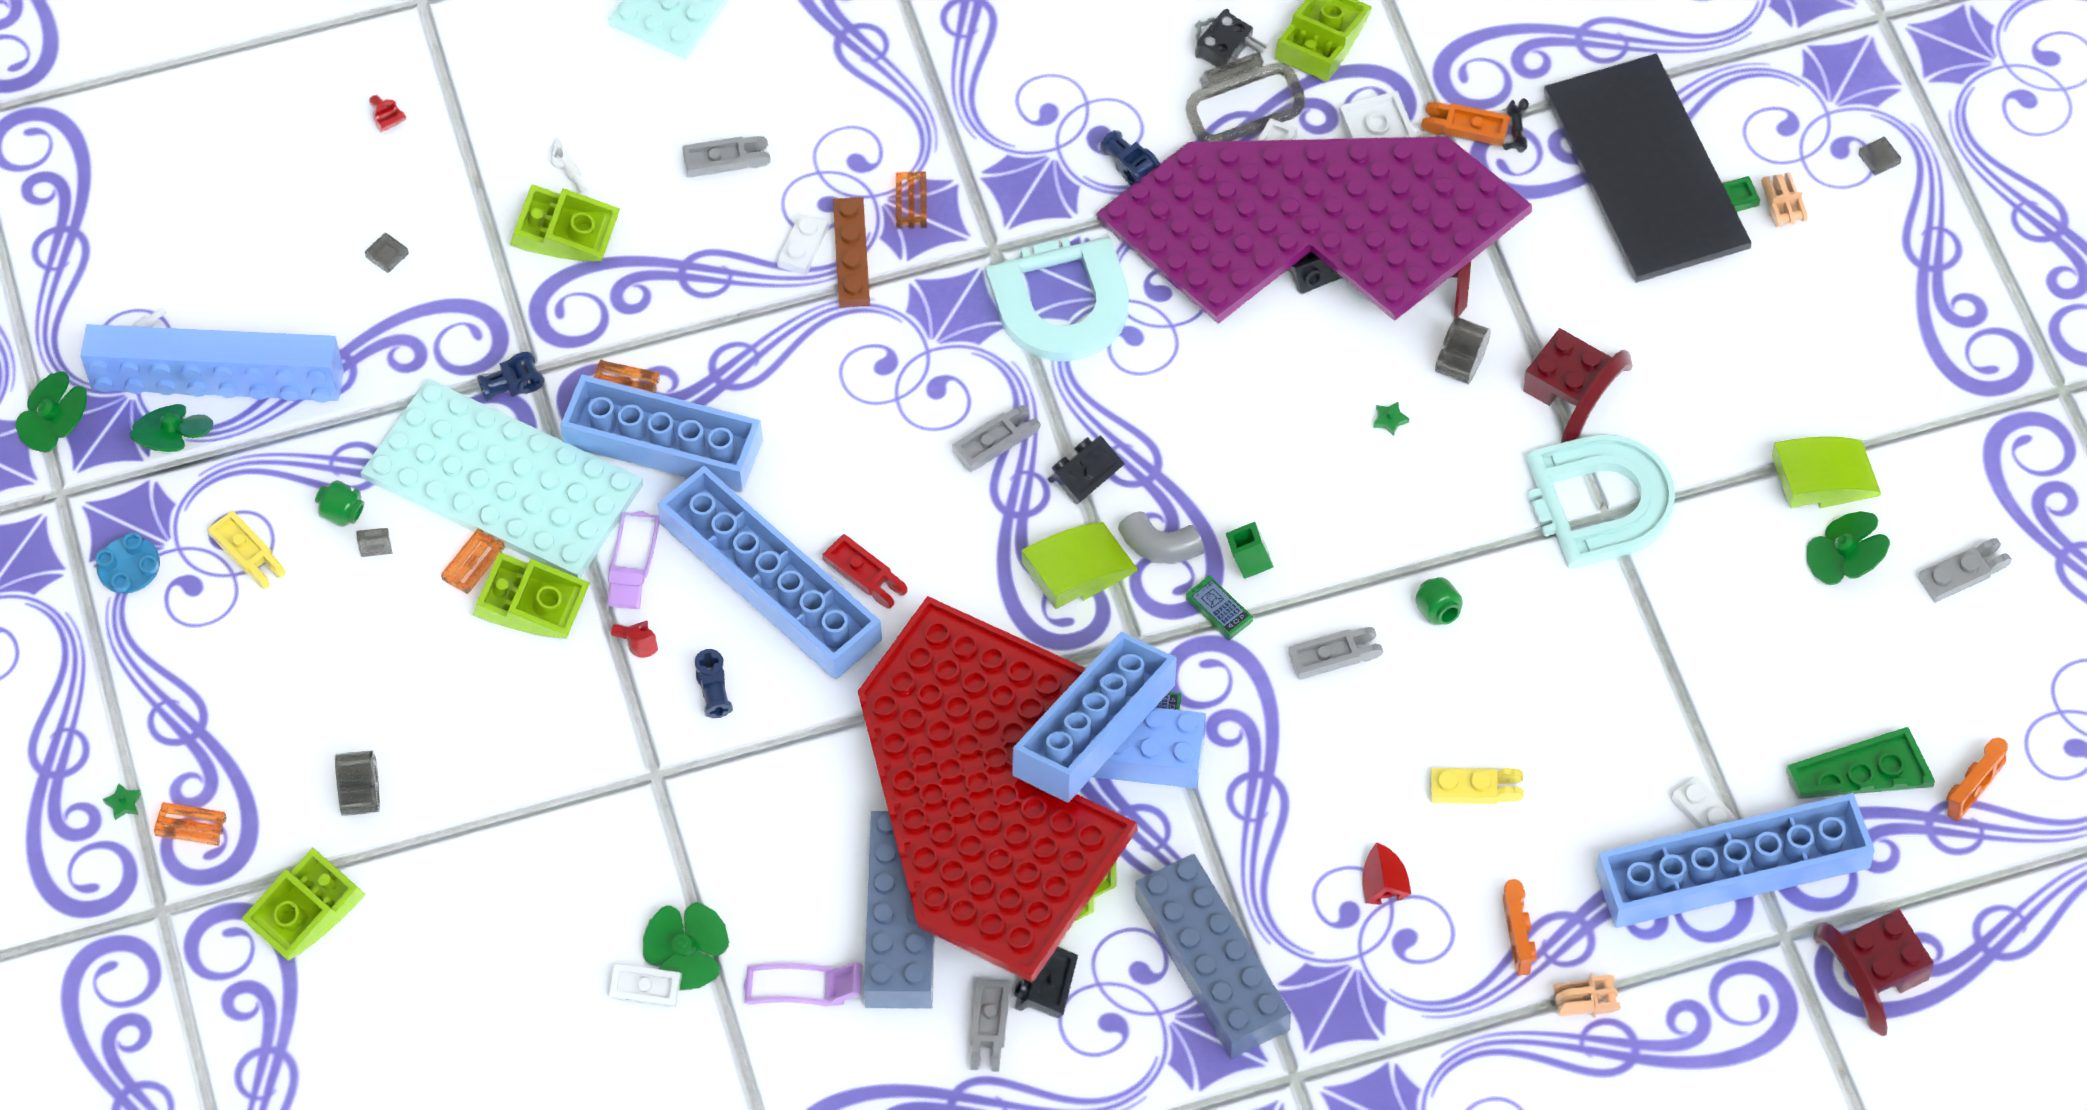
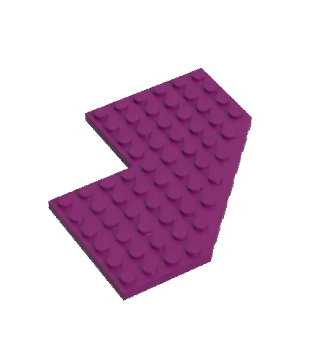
[1096,136,1533,324]

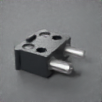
[1194,8,1267,74]

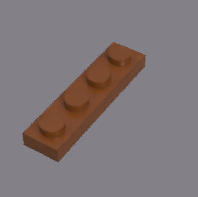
[833,197,870,308]

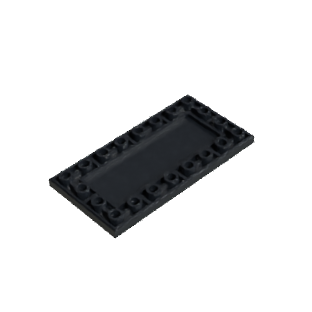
[1543,53,1752,283]

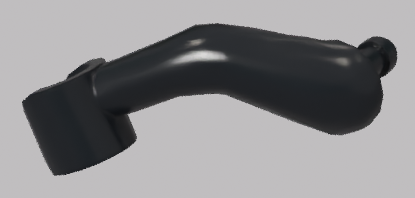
[1503,98,1529,153]

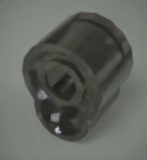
[1435,316,1491,384]
[335,750,380,816]

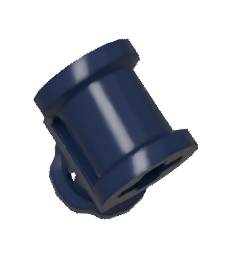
[1100,130,1160,186]
[477,352,545,402]
[695,649,733,719]

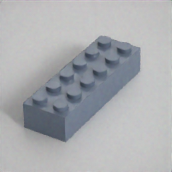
[864,811,935,1009]
[1135,853,1291,1059]

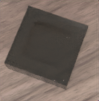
[1858,136,1902,176]
[364,232,409,273]
[356,528,393,557]

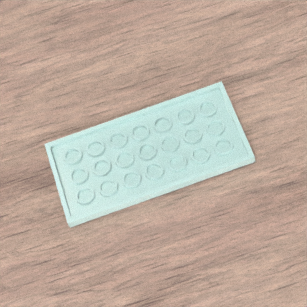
[361,378,644,578]

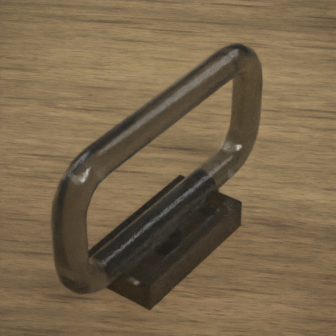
[1185,51,1306,142]

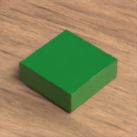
[1722,176,1760,212]

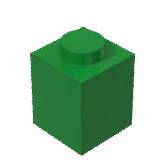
[1225,521,1274,579]

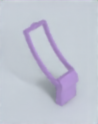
[607,511,660,609]
[744,961,863,1007]

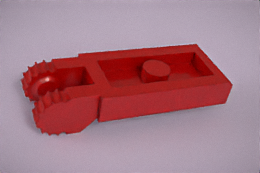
[822,534,908,609]

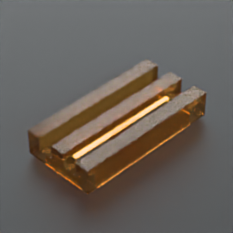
[896,171,927,229]
[594,360,661,393]
[441,528,505,595]
[153,802,227,846]

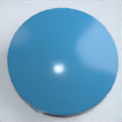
[95,532,160,594]

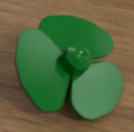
[16,371,87,453]
[130,404,214,452]
[1807,511,1890,585]
[643,902,730,991]

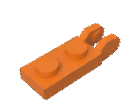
[1420,101,1510,147]
[1946,737,2008,821]
[1502,878,1537,976]

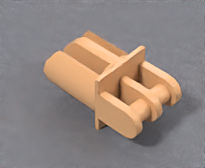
[1761,172,1808,227]
[1553,973,1621,1018]

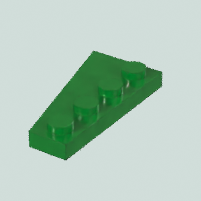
[1786,727,1935,799]

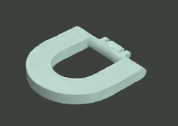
[985,236,1129,361]
[1525,434,1675,569]

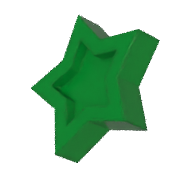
[1373,402,1410,436]
[103,783,141,820]

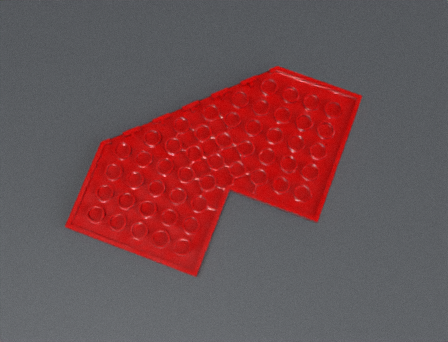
[857,596,1138,983]

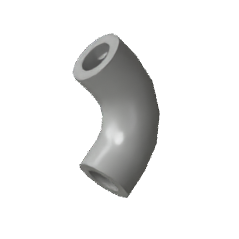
[1118,511,1204,564]

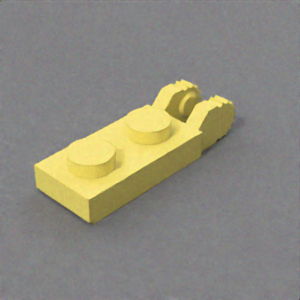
[207,510,286,590]
[1431,768,1524,804]

